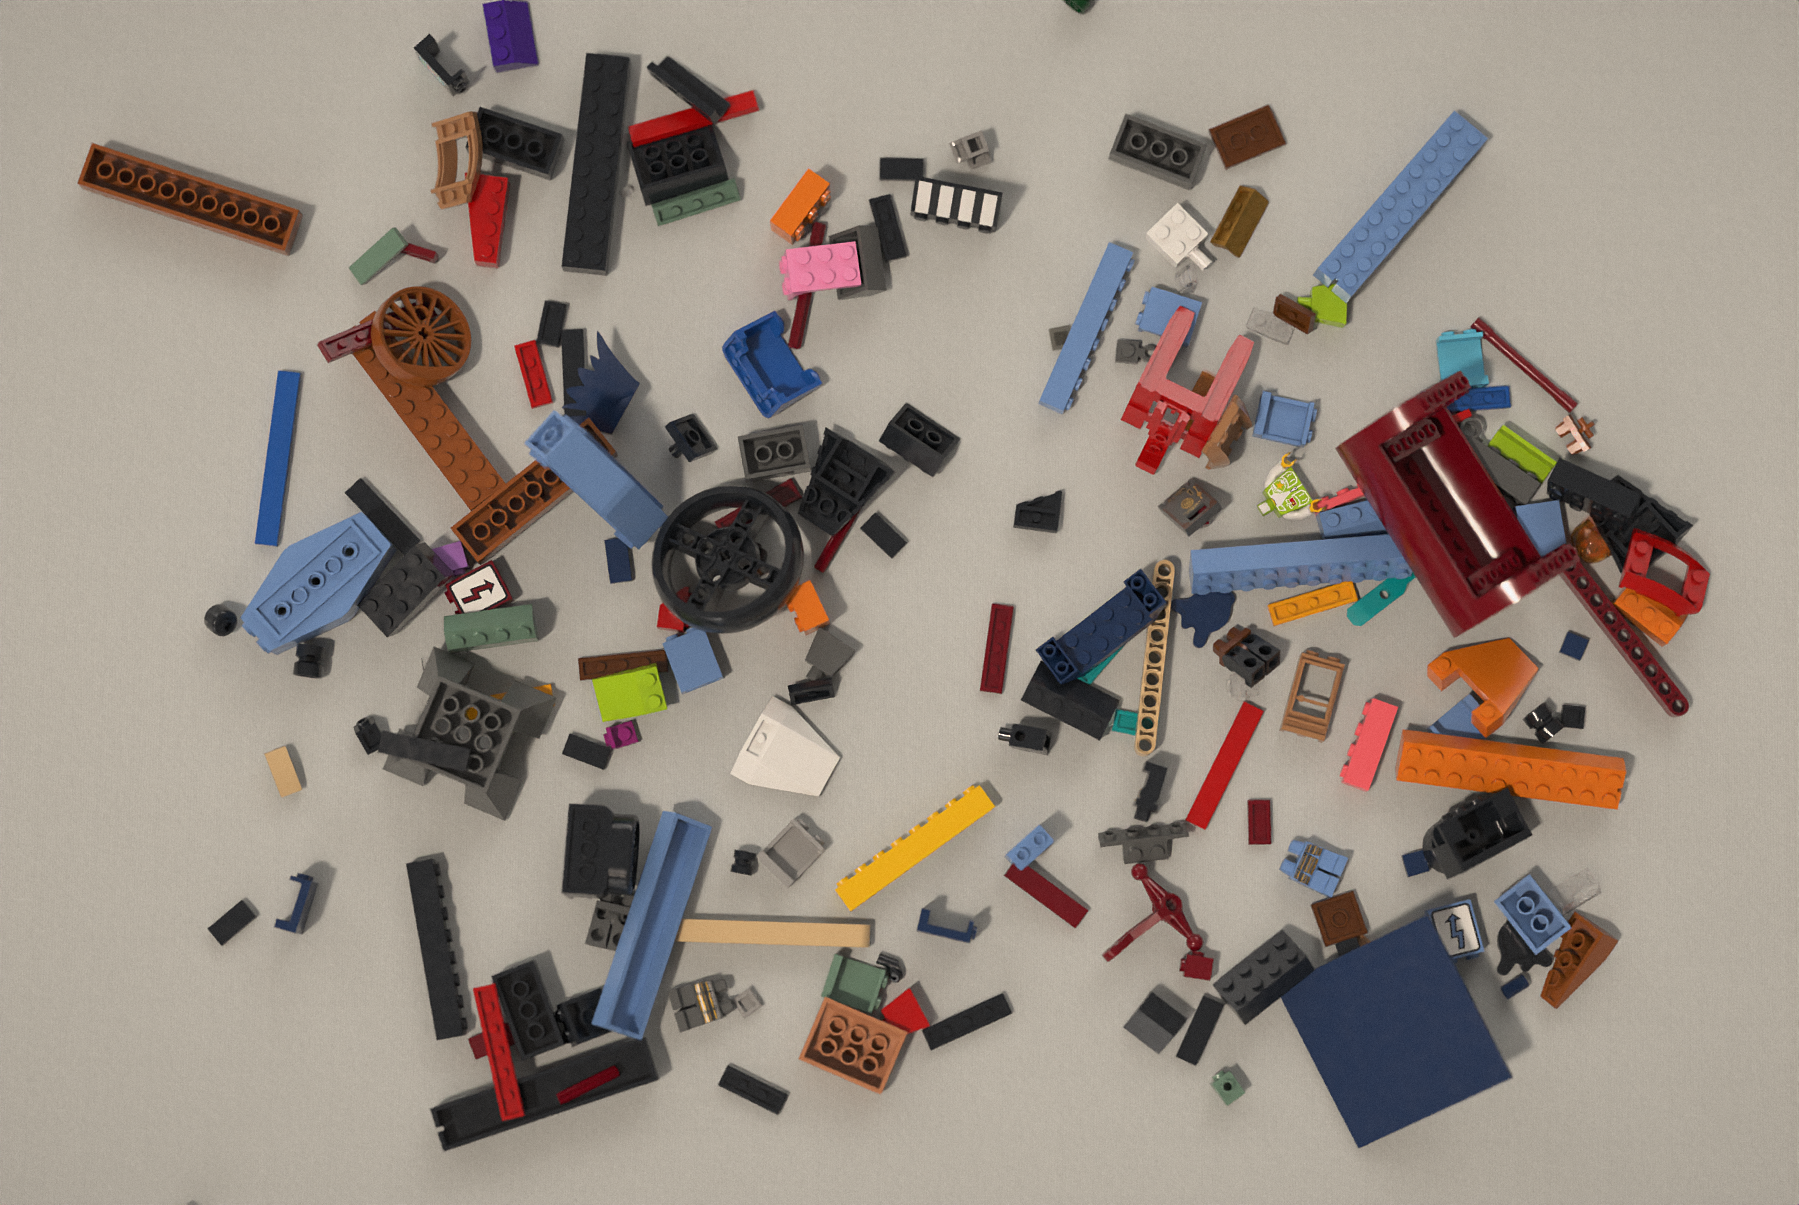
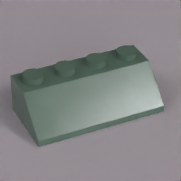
[444,604,539,653]

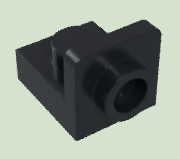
[353,716,382,755]

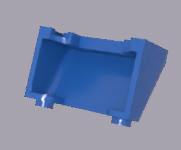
[722,311,822,418]

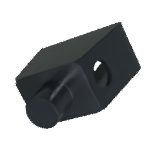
[998,724,1052,756]

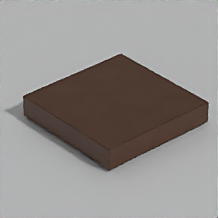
[1310,891,1368,948]

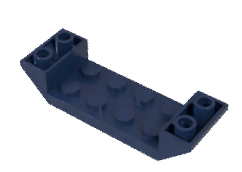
[1036,568,1167,685]

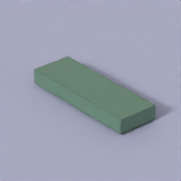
[349,227,408,285]

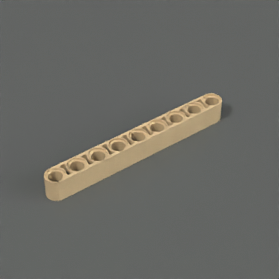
[1134,560,1175,757]
[674,919,870,948]

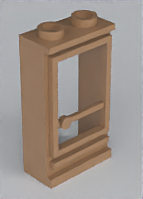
[1279,650,1345,743]

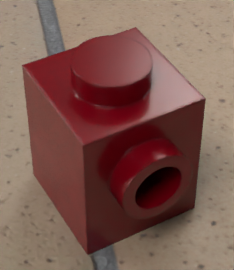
[1179,951,1214,981]

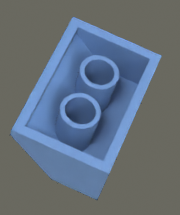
[1316,500,1388,540]
[1494,873,1572,955]

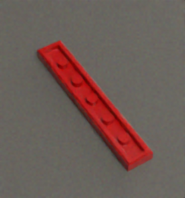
[628,90,759,147]
[1185,701,1264,830]
[473,983,525,1121]

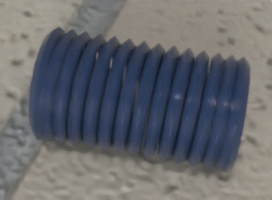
[1500,974,1530,1000]

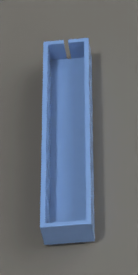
[1313,110,1488,303]
[1189,534,1412,595]
[592,811,712,1040]

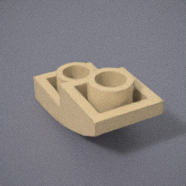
[264,746,302,798]

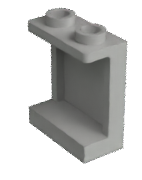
[756,818,825,888]

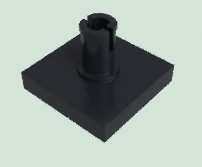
[664,413,717,463]

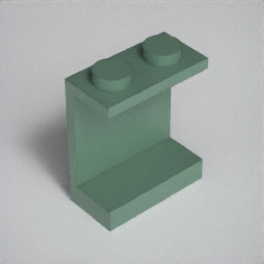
[821,954,889,1013]

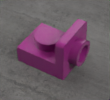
[603,721,639,750]

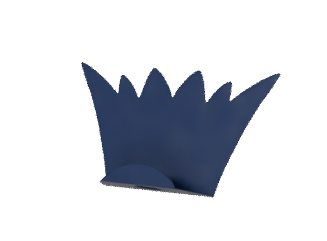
[562,331,640,434]

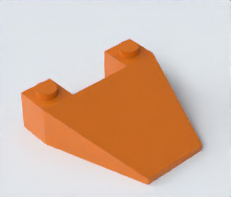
[1427,638,1539,738]

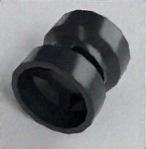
[730,850,756,876]

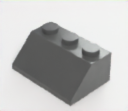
[829,225,887,300]

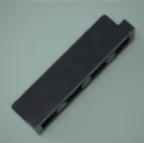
[646,56,731,125]

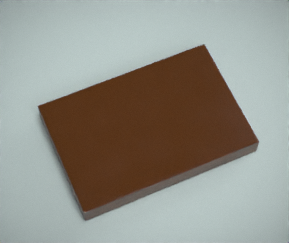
[1208,104,1286,170]

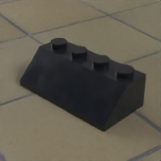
[1021,660,1120,741]

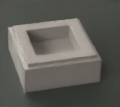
[732,988,763,1019]

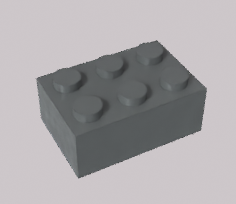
[738,425,811,483]

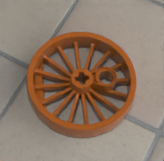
[371,286,471,387]

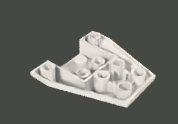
[730,696,840,797]

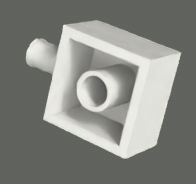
[1145,203,1212,271]

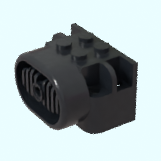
[1422,788,1533,880]
[562,803,640,899]

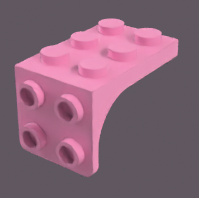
[779,242,861,301]

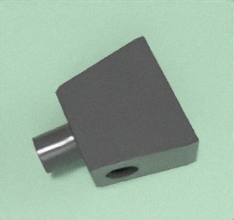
[805,627,855,681]

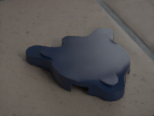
[1171,592,1235,648]

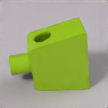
[1297,284,1347,328]

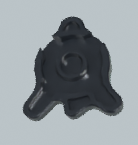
[1497,919,1552,976]

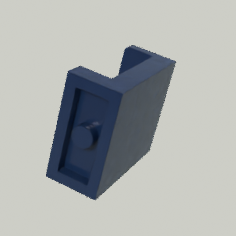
[274,873,318,934]
[916,909,977,943]

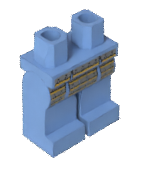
[1279,840,1348,898]

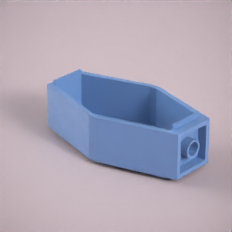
[524,410,668,550]
[241,512,397,655]

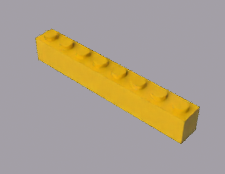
[835,785,995,912]

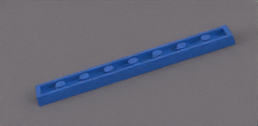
[255,370,301,547]

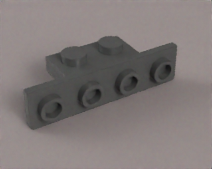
[1098,822,1189,864]

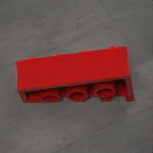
[464,172,510,269]

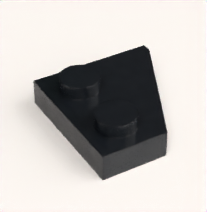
[1013,491,1062,534]

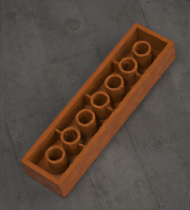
[450,418,618,565]

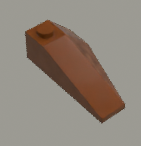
[1540,912,1618,1009]

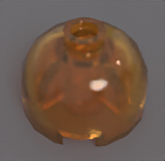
[1571,519,1611,564]

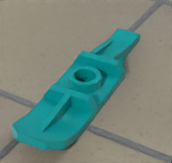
[1347,572,1416,626]

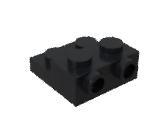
[555,988,613,1047]

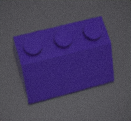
[482,0,539,73]

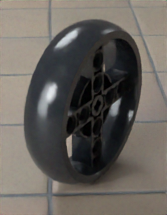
[651,485,804,634]

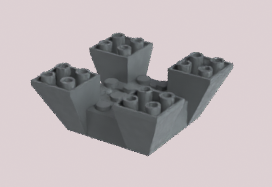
[383,646,556,821]

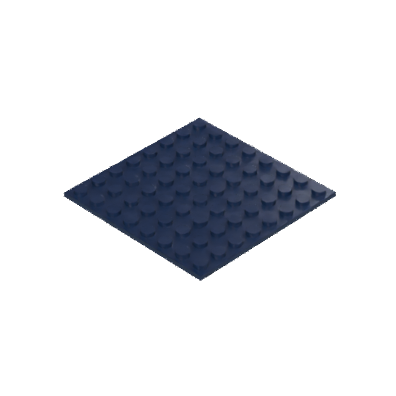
[1281,914,1513,1149]

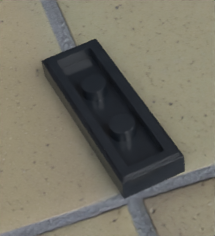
[869,194,907,263]
[1175,995,1224,1066]
[718,1065,787,1115]

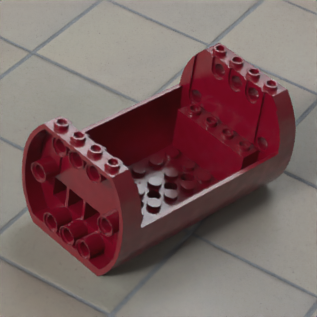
[1335,370,1580,638]

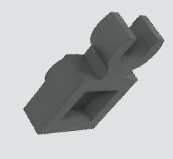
[1115,339,1154,364]

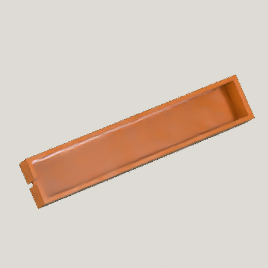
[1395,729,1626,810]

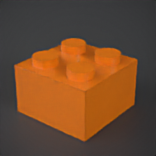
[786,580,830,636]

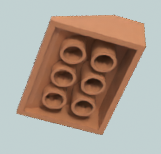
[799,997,908,1095]

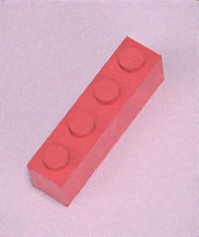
[1339,698,1398,792]

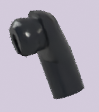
[876,953,903,983]

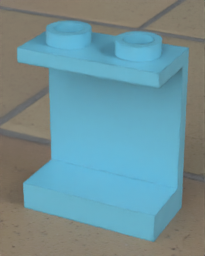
[1436,329,1489,388]

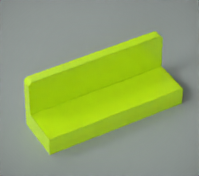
[1487,425,1557,483]

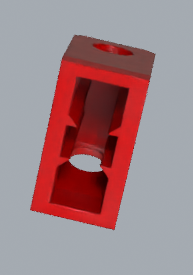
[880,988,930,1034]

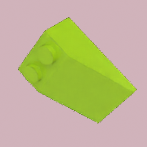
[592,663,667,722]

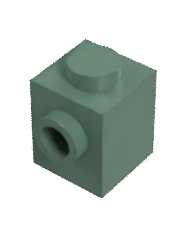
[1210,1070,1246,1106]

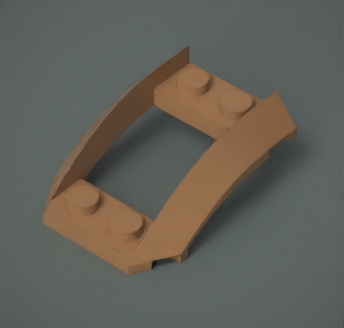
[431,111,483,209]
[1201,395,1252,470]

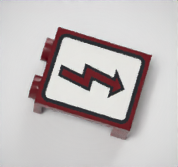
[444,560,514,614]

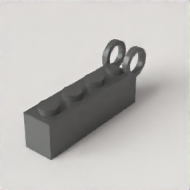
[1459,418,1541,506]

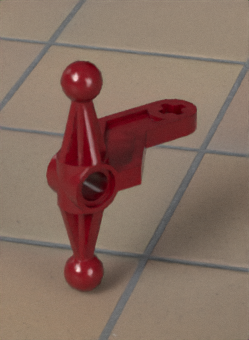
[1102,863,1203,962]

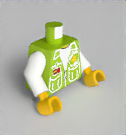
[1257,452,1326,520]

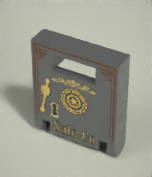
[1158,478,1223,537]

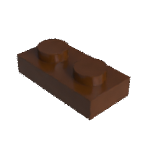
[1272,294,1316,335]

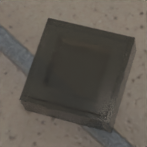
[1048,325,1071,351]

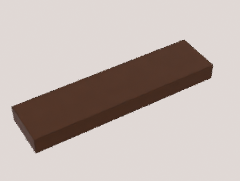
[578,650,668,681]

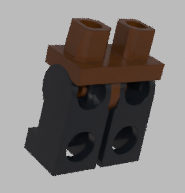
[1213,627,1280,688]

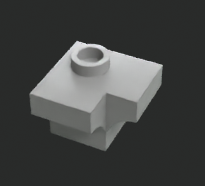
[949,130,991,170]

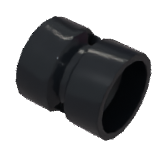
[293,644,326,679]
[1523,702,1565,744]

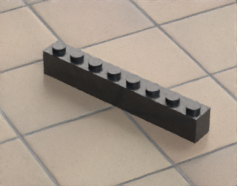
[406,859,468,1040]

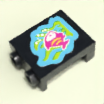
[413,33,469,96]

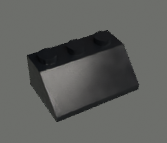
[879,403,960,477]

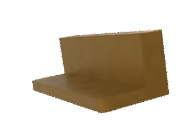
[1210,186,1269,258]

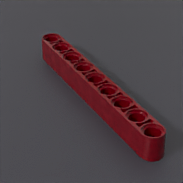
[1559,561,1689,718]

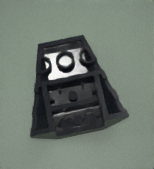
[798,427,896,537]
[1591,475,1693,574]

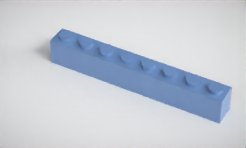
[1038,242,1135,414]

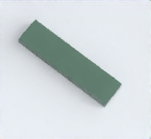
[651,178,741,226]

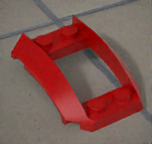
[1618,528,1710,617]

